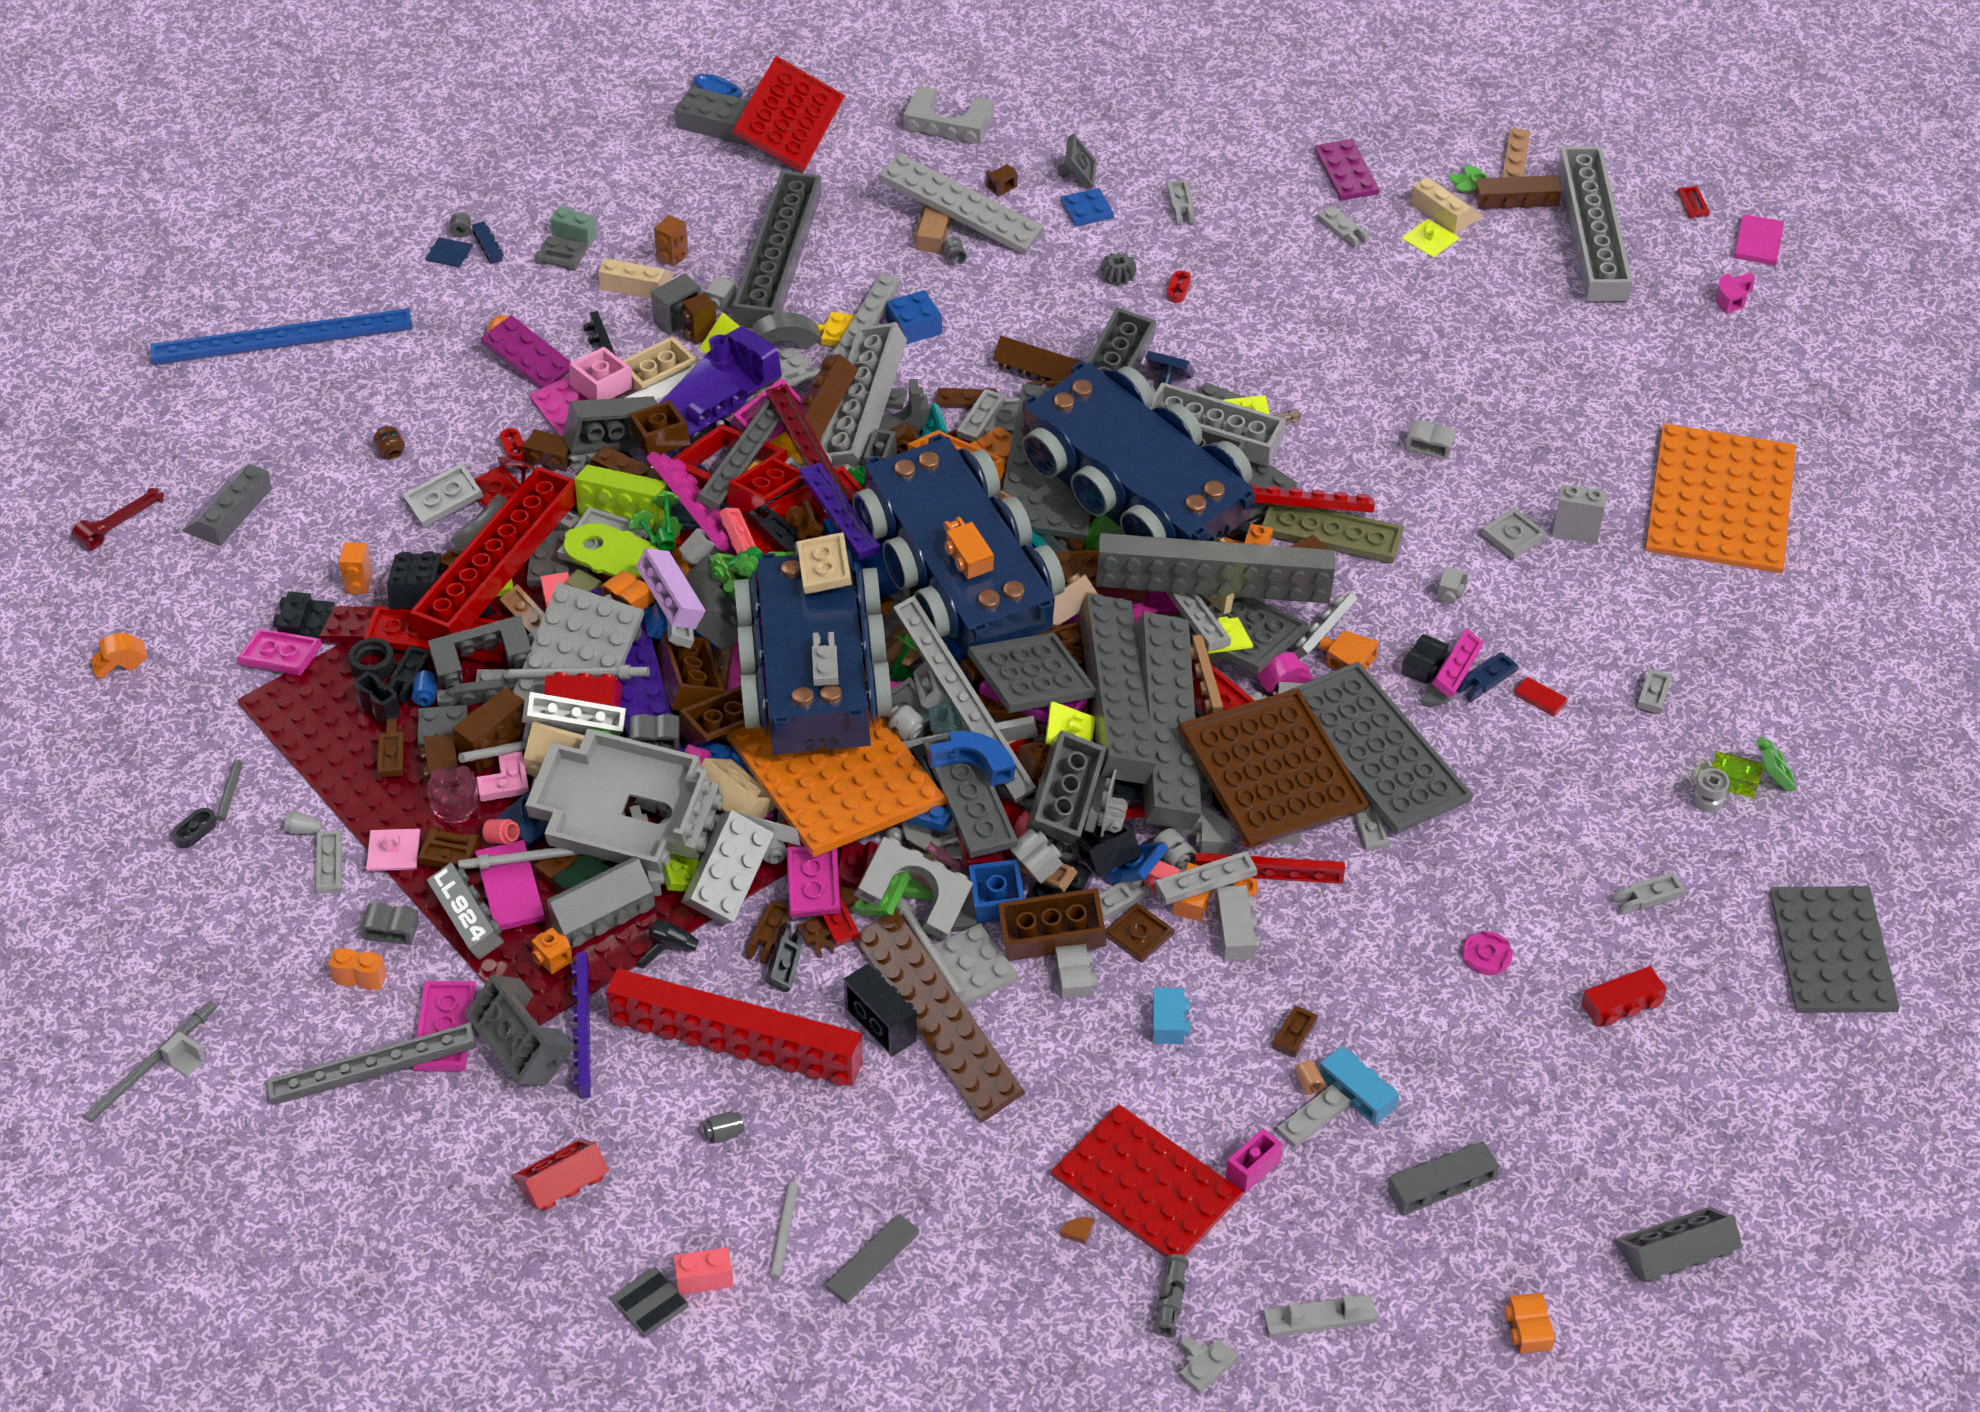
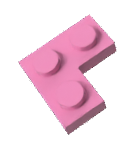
[477,751,529,801]

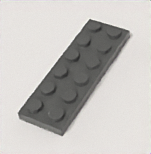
[922,729,1018,858]

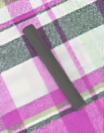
[216,760,243,821]

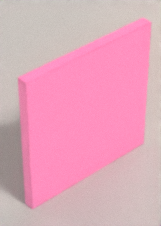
[366,829,421,871]

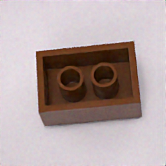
[452,687,526,774]

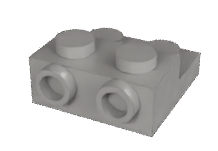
[768,347,812,386]

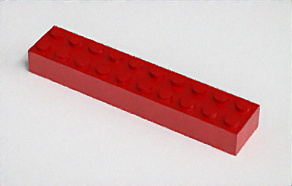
[409,466,577,639]
[606,968,863,1087]

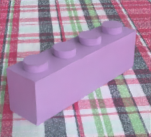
[636,548,706,629]

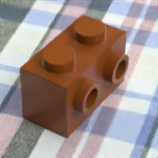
[654,215,688,267]

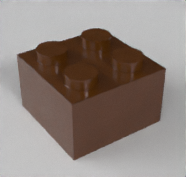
[629,400,690,457]

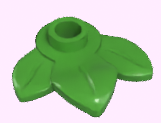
[1450,164,1488,192]

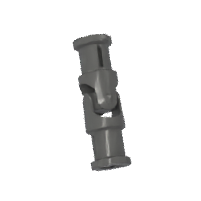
[1153,1254,1189,1337]

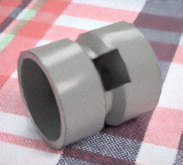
[1693,768,1730,813]
[1153,828,1197,872]

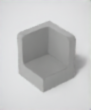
[160,1031,205,1077]

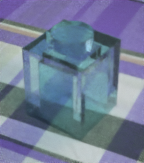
[928,702,963,735]

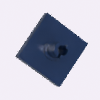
[1145,351,1195,389]
[496,791,549,850]

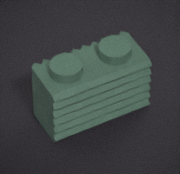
[550,206,597,247]

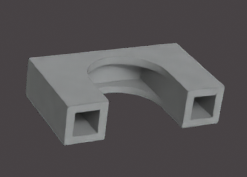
[903,86,994,144]
[854,837,973,941]

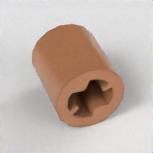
[1294,1060,1326,1095]

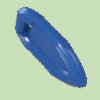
[693,74,742,98]

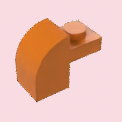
[90,633,148,678]

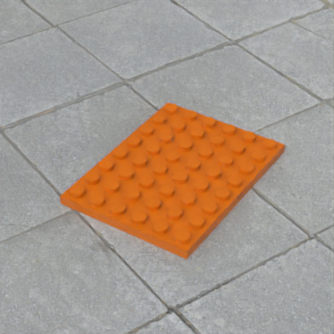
[1645,423,1796,574]
[727,701,946,857]

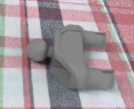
[885,789,959,855]

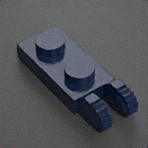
[1457,652,1518,702]

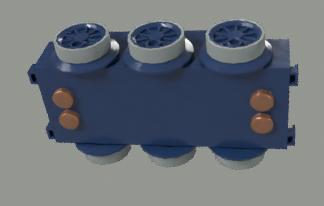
[1022,361,1256,541]
[852,434,1065,658]
[734,551,893,755]

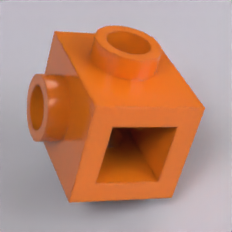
[532,927,573,974]

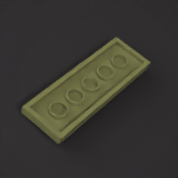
[1262,504,1404,563]

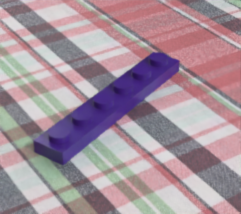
[799,463,880,560]
[572,952,591,1098]

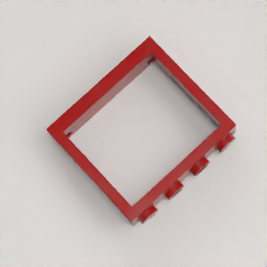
[671,424,788,504]

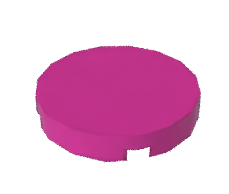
[1462,931,1513,975]

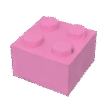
[569,347,632,400]

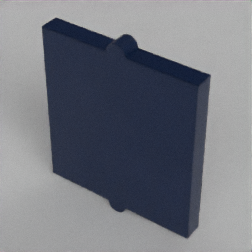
[425,237,473,268]

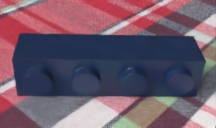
[472,221,504,265]

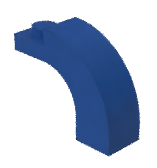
[928,731,1016,787]

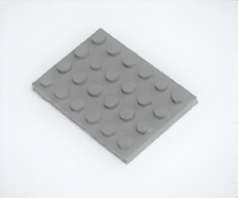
[513,582,645,735]

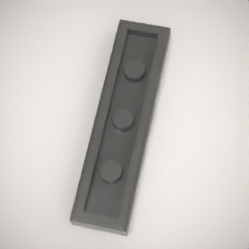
[826,1214,919,1305]

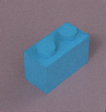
[1153,988,1190,1044]

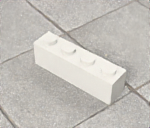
[522,692,626,736]

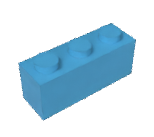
[1319,1046,1399,1125]

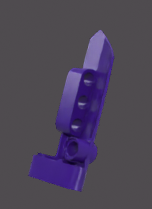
[658,326,782,436]

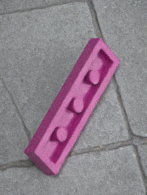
[1431,628,1484,698]

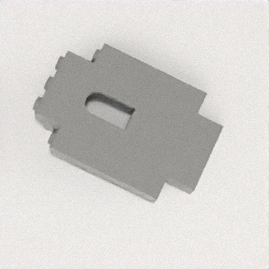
[525,728,724,874]

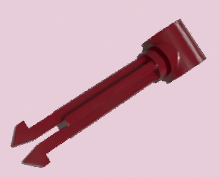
[72,488,164,551]

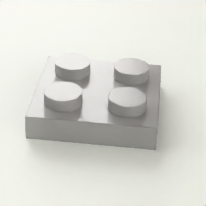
[1481,508,1547,559]

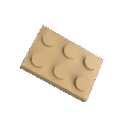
[797,532,852,594]

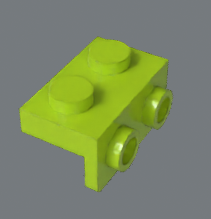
[662,853,700,892]

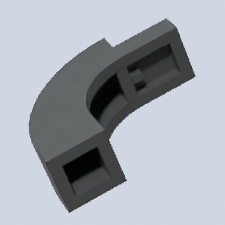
[752,312,821,350]
[879,379,929,432]
[450,493,507,552]

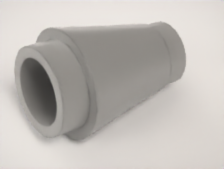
[284,810,322,835]

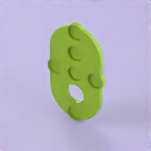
[564,523,659,580]

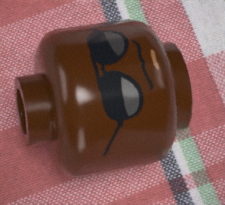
[372,426,405,460]

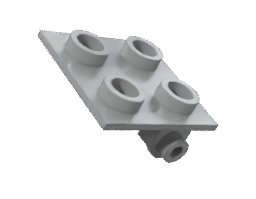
[1098,769,1128,837]

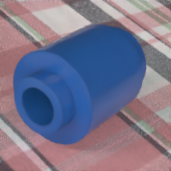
[412,671,438,706]

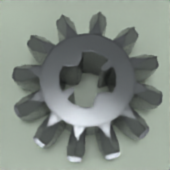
[1101,252,1137,286]

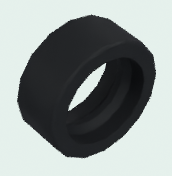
[349,638,395,680]

